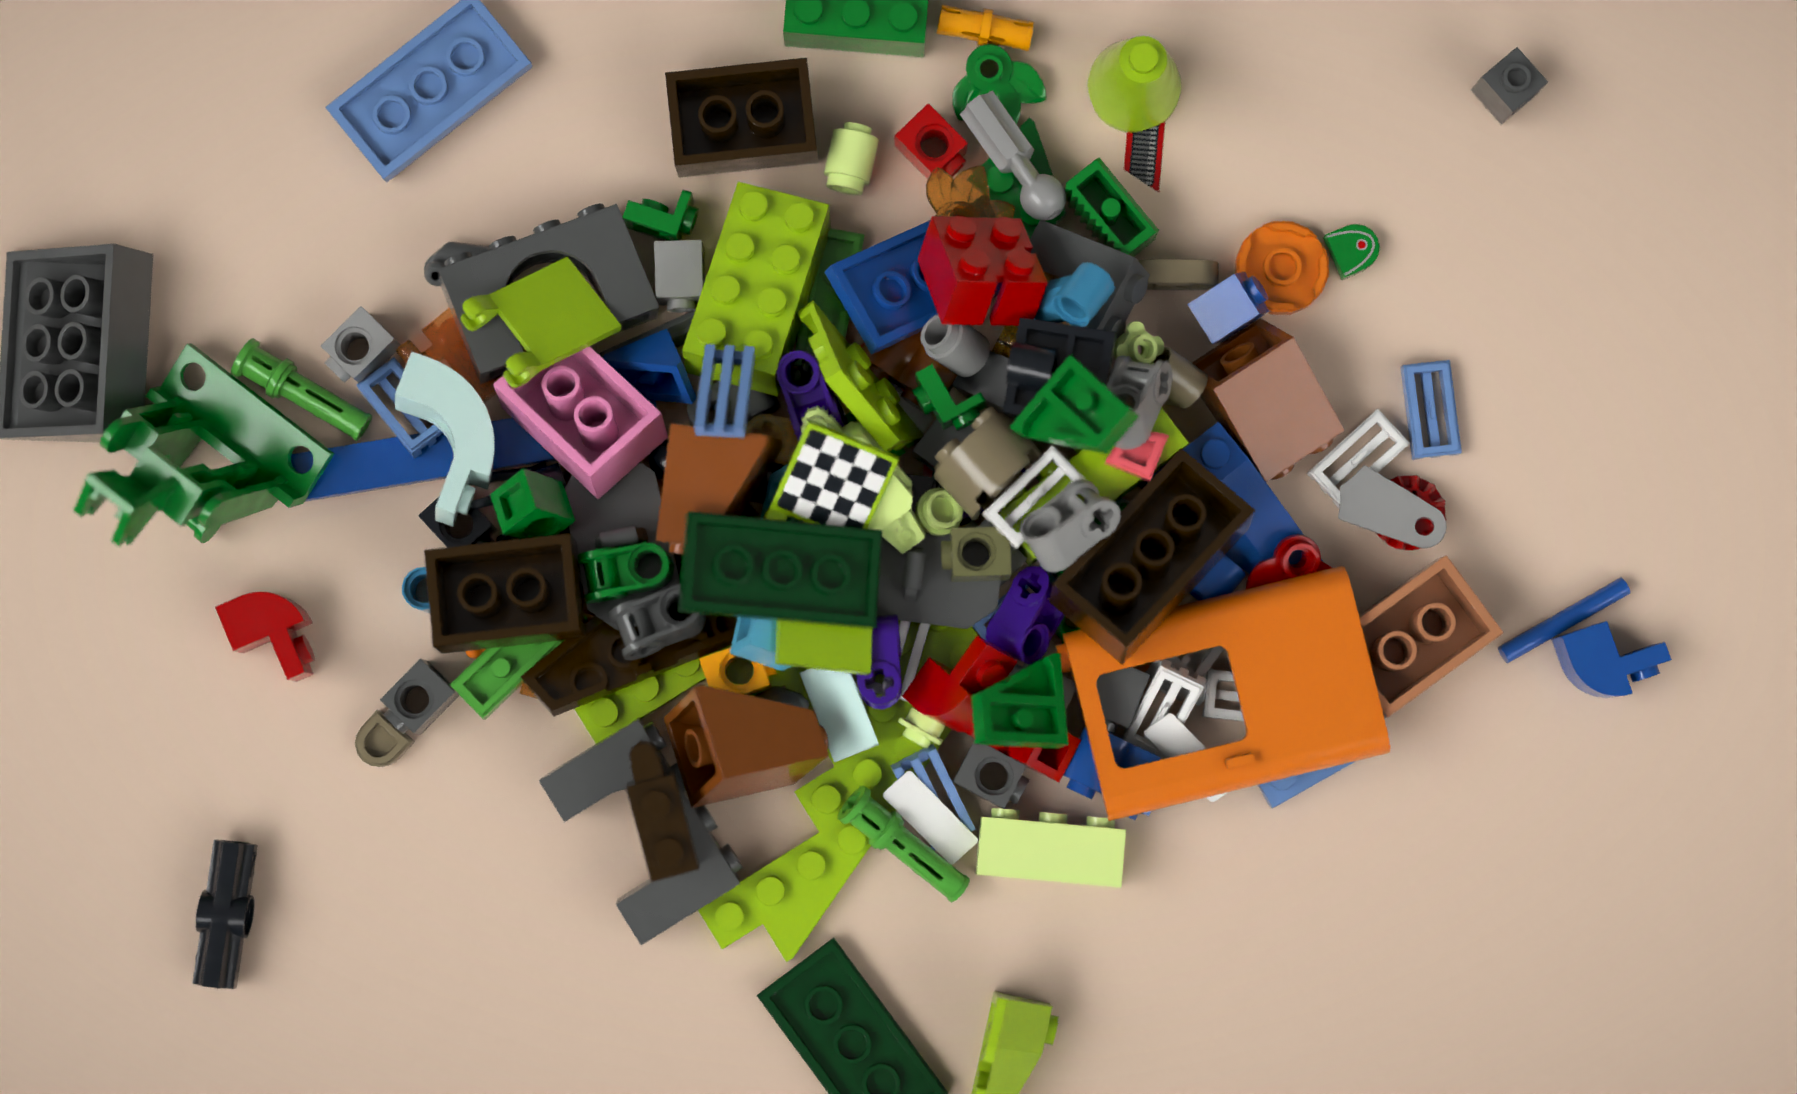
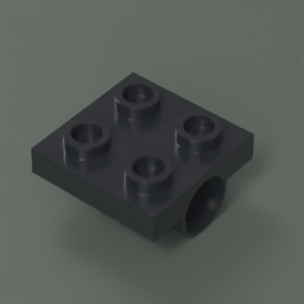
[1002,317,1117,417]

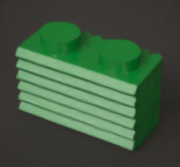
[1065,158,1159,257]

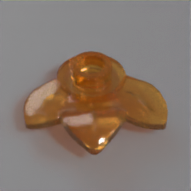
[926,165,1015,218]

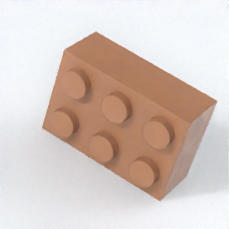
[1359,555,1504,718]

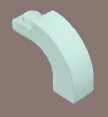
[395,351,494,526]

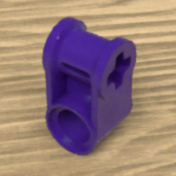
[777,351,848,441]
[986,566,1065,665]
[856,614,902,710]

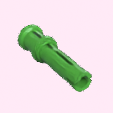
[231,338,372,441]
[837,785,970,902]

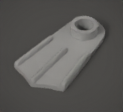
[1338,465,1447,548]

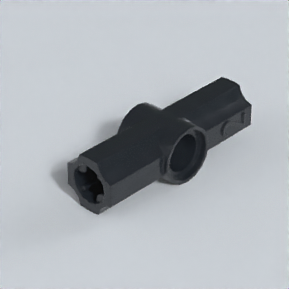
[193,839,258,989]

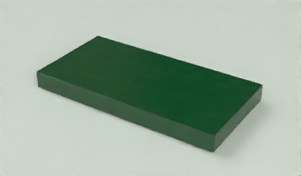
[678,511,882,629]
[757,937,948,1094]

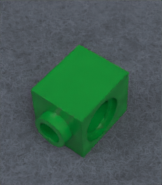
[490,468,576,539]

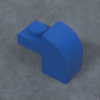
[1551,621,1671,698]

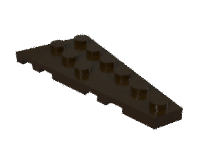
[521,503,761,717]

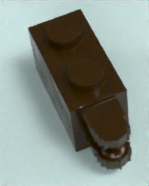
[626,740,700,882]

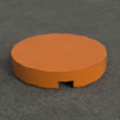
[1235,221,1329,315]

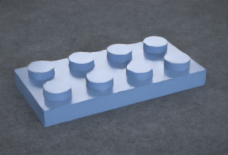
[325,0,533,183]

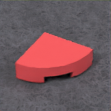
[1104,432,1169,482]

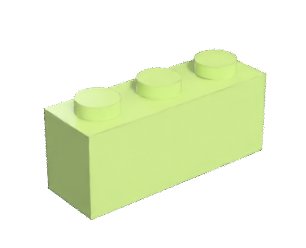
[975,808,1126,888]

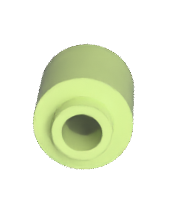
[824,122,879,195]

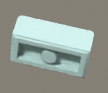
[800,668,879,763]

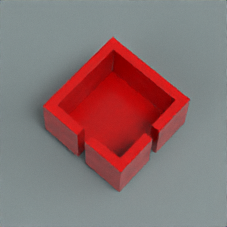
[917,216,1048,326]

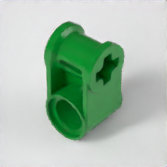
[577,543,674,603]

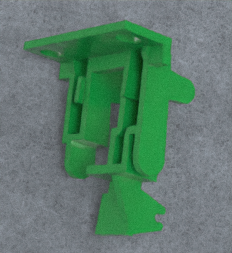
[74,343,334,547]

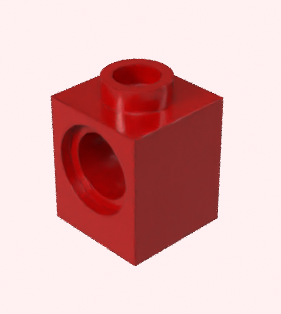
[894,103,968,185]

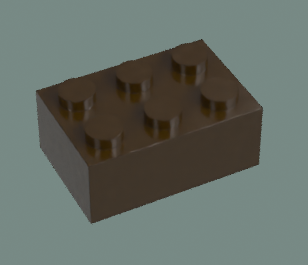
[665,58,818,178]
[424,533,586,654]

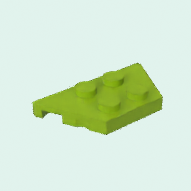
[798,301,924,451]

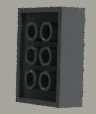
[0,244,153,442]

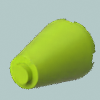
[1087,36,1181,133]

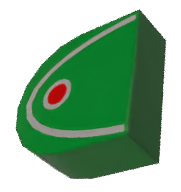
[1323,224,1380,280]

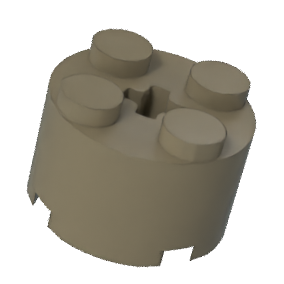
[934,407,1044,520]

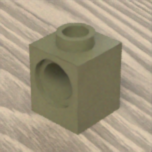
[941,527,1012,582]

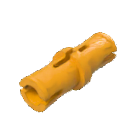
[936,4,1034,51]

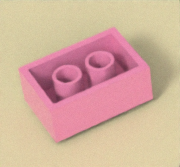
[493,346,668,500]

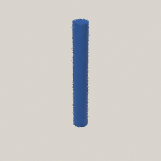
[1498,577,1631,663]

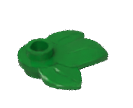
[952,44,1046,124]

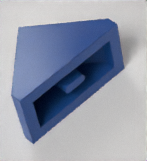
[602,328,697,404]

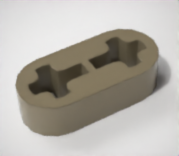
[1138,259,1219,290]

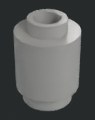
[921,315,990,377]

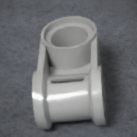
[1107,355,1172,449]
[1021,479,1121,572]

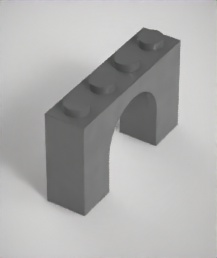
[438,203,659,384]
[952,220,1150,421]
[539,717,743,945]

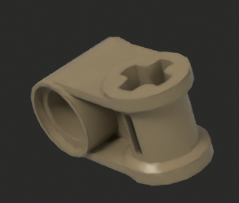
[1153,347,1208,409]

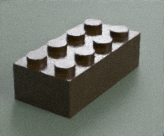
[1050,448,1255,665]

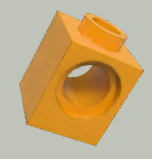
[699,647,777,695]

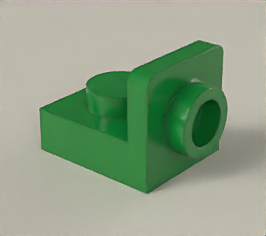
[622,190,699,241]

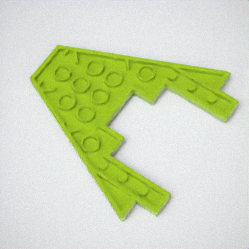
[574,620,978,963]

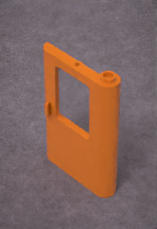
[1055,566,1390,821]

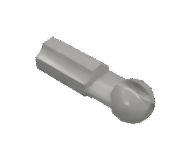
[960,91,1066,220]

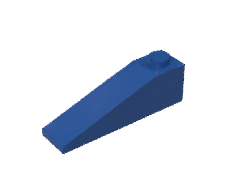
[1139,421,1323,575]

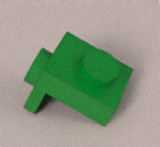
[912,364,986,431]

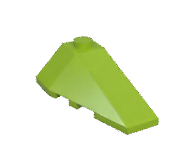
[971,991,1059,1094]

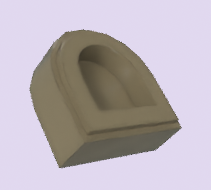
[355,709,415,767]

